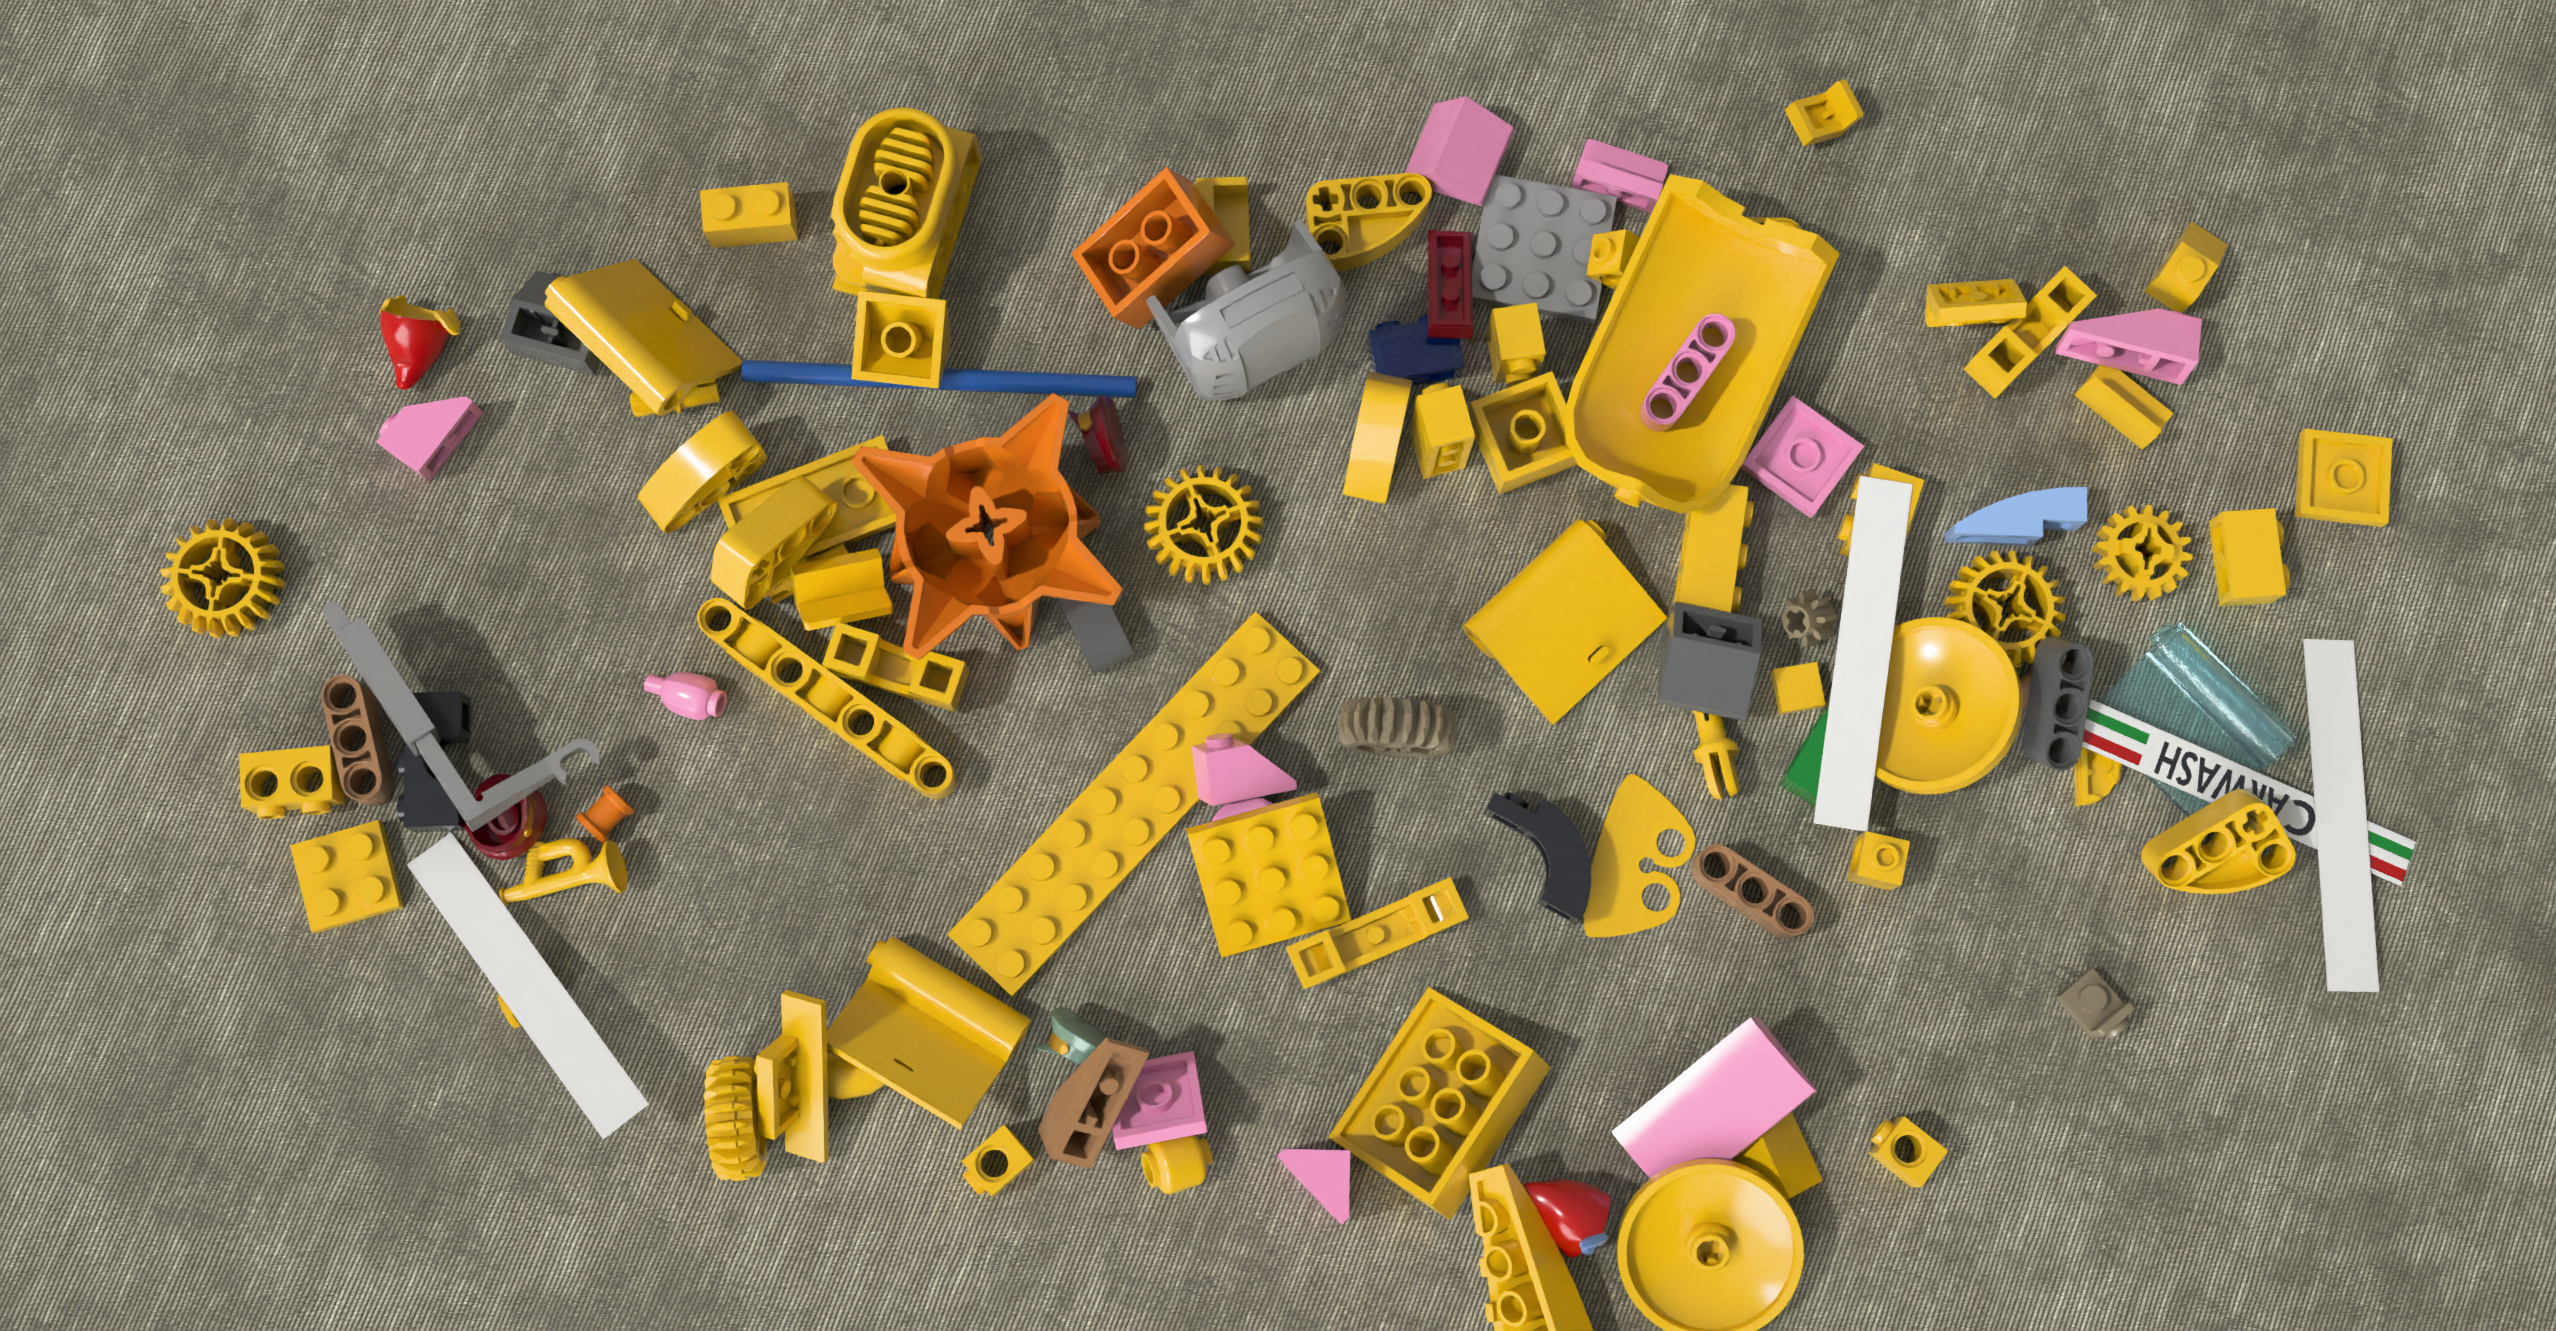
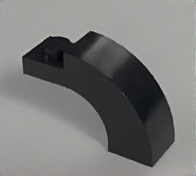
[1483,792,1591,925]

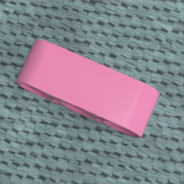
[1640,314,1735,432]

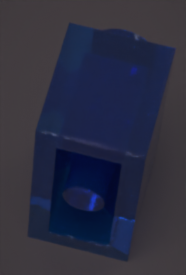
[1367,315,1465,387]

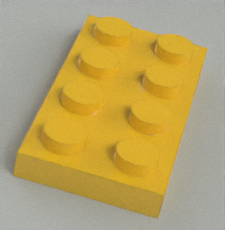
[717,435,896,559]

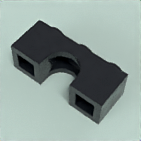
[397,691,471,833]

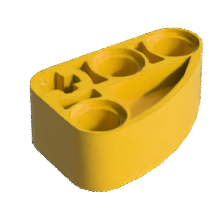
[1305,173,1432,272]
[1343,371,1413,504]
[638,410,768,534]
[711,475,838,610]
[2141,789,2296,894]

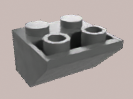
[500,270,601,376]
[1657,601,1763,721]

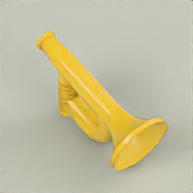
[499,838,628,906]

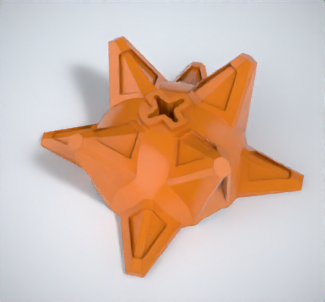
[851,393,1123,660]

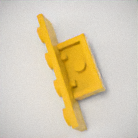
[754,990,829,1163]

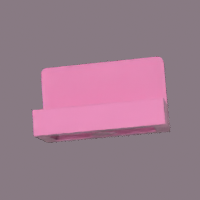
[1571,139,1668,213]

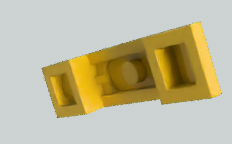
[1286,877,1469,990]

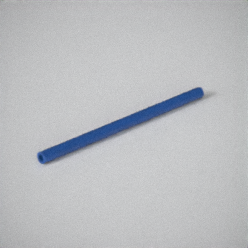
[742,360,1137,398]

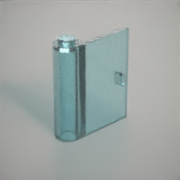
[2098,621,2297,817]

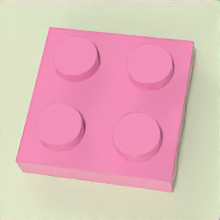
[1740,395,1864,518]
[1112,1051,1207,1150]

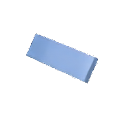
[1944,487,2087,546]

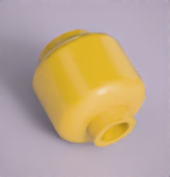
[1141,1135,1213,1194]

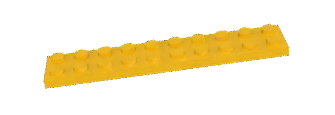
[947,611,1320,997]

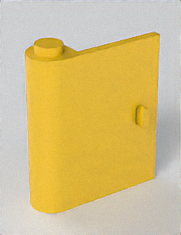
[545,258,743,417]
[1462,519,1667,725]
[827,936,1032,1130]

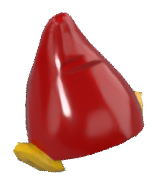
[379,295,461,390]

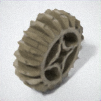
[1336,696,1458,759]

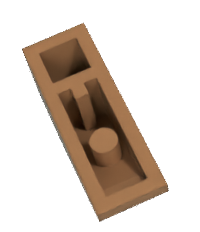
[1037,1037,1150,1169]

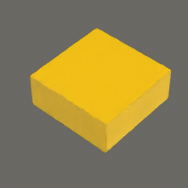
[1771,662,1826,715]

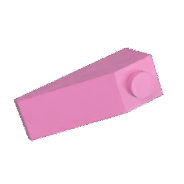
[2055,308,2202,385]

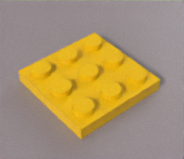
[1186,792,1352,958]

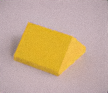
[851,291,951,389]
[1732,1112,1823,1200]

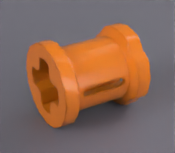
[575,784,636,844]

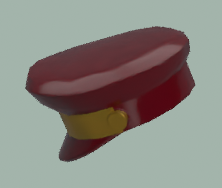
[1068,395,1128,475]
[465,773,547,860]

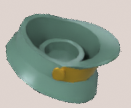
[1035,1007,1113,1065]

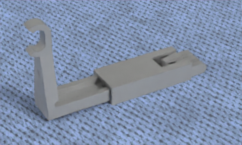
[323,602,601,832]

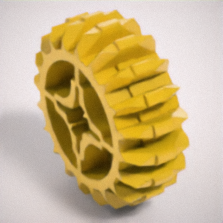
[1144,465,1263,585]
[160,518,286,638]
[1944,551,2066,669]
[703,1055,768,1181]

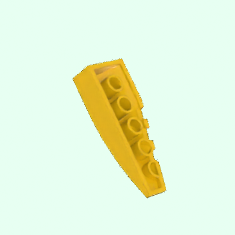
[1469,1163,1594,1331]

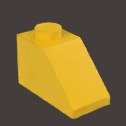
[2144,221,2228,313]

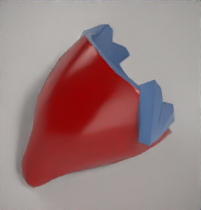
[1522,1179,1611,1258]

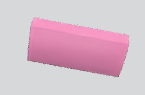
[1612,1017,1817,1178]

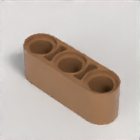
[321,675,394,807]
[1691,844,1814,939]

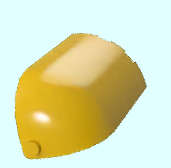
[1564,174,1840,514]

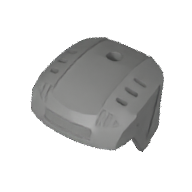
[1146,219,1347,401]

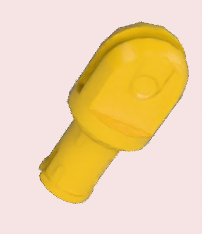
[1692,710,1740,799]

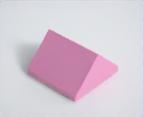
[1405,96,1515,206]
[1277,1149,1350,1224]

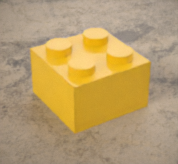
[1468,371,1578,495]

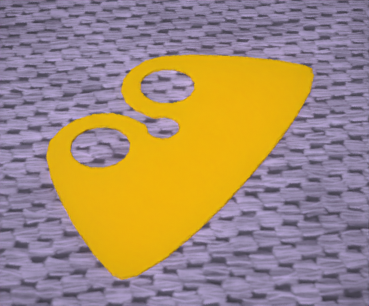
[1583,774,1696,938]

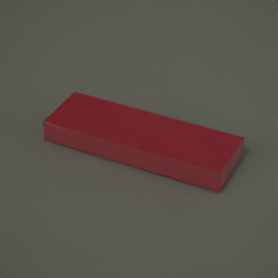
[1427,230,1473,339]

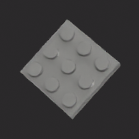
[1472,175,1617,324]

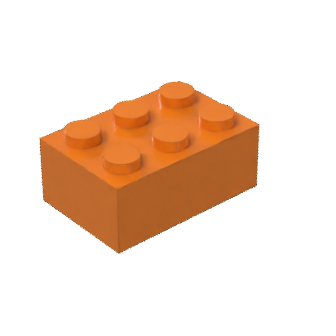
[1071,167,1235,330]

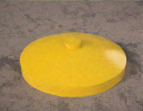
[1875,617,2023,794]
[1617,1158,1804,1331]

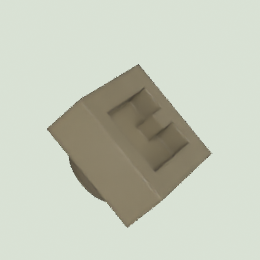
[2055,968,2136,1039]

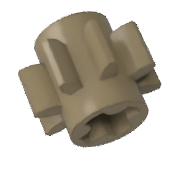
[1781,589,1838,647]

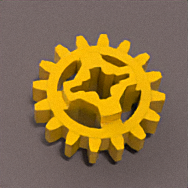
[2092,505,2193,602]

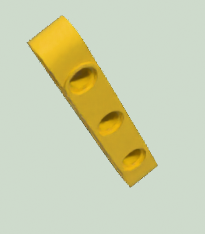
[697,598,957,799]

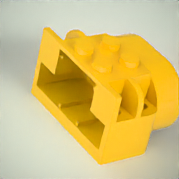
[831,107,982,299]

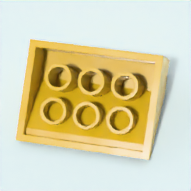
[1328,987,1551,1221]

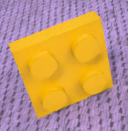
[2295,429,2393,527]
[290,820,404,933]

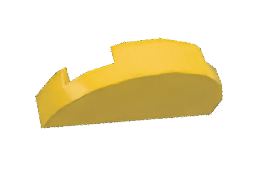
[2074,747,2122,807]

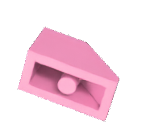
[376,396,484,482]
[1192,733,1297,806]

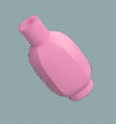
[644,671,727,720]

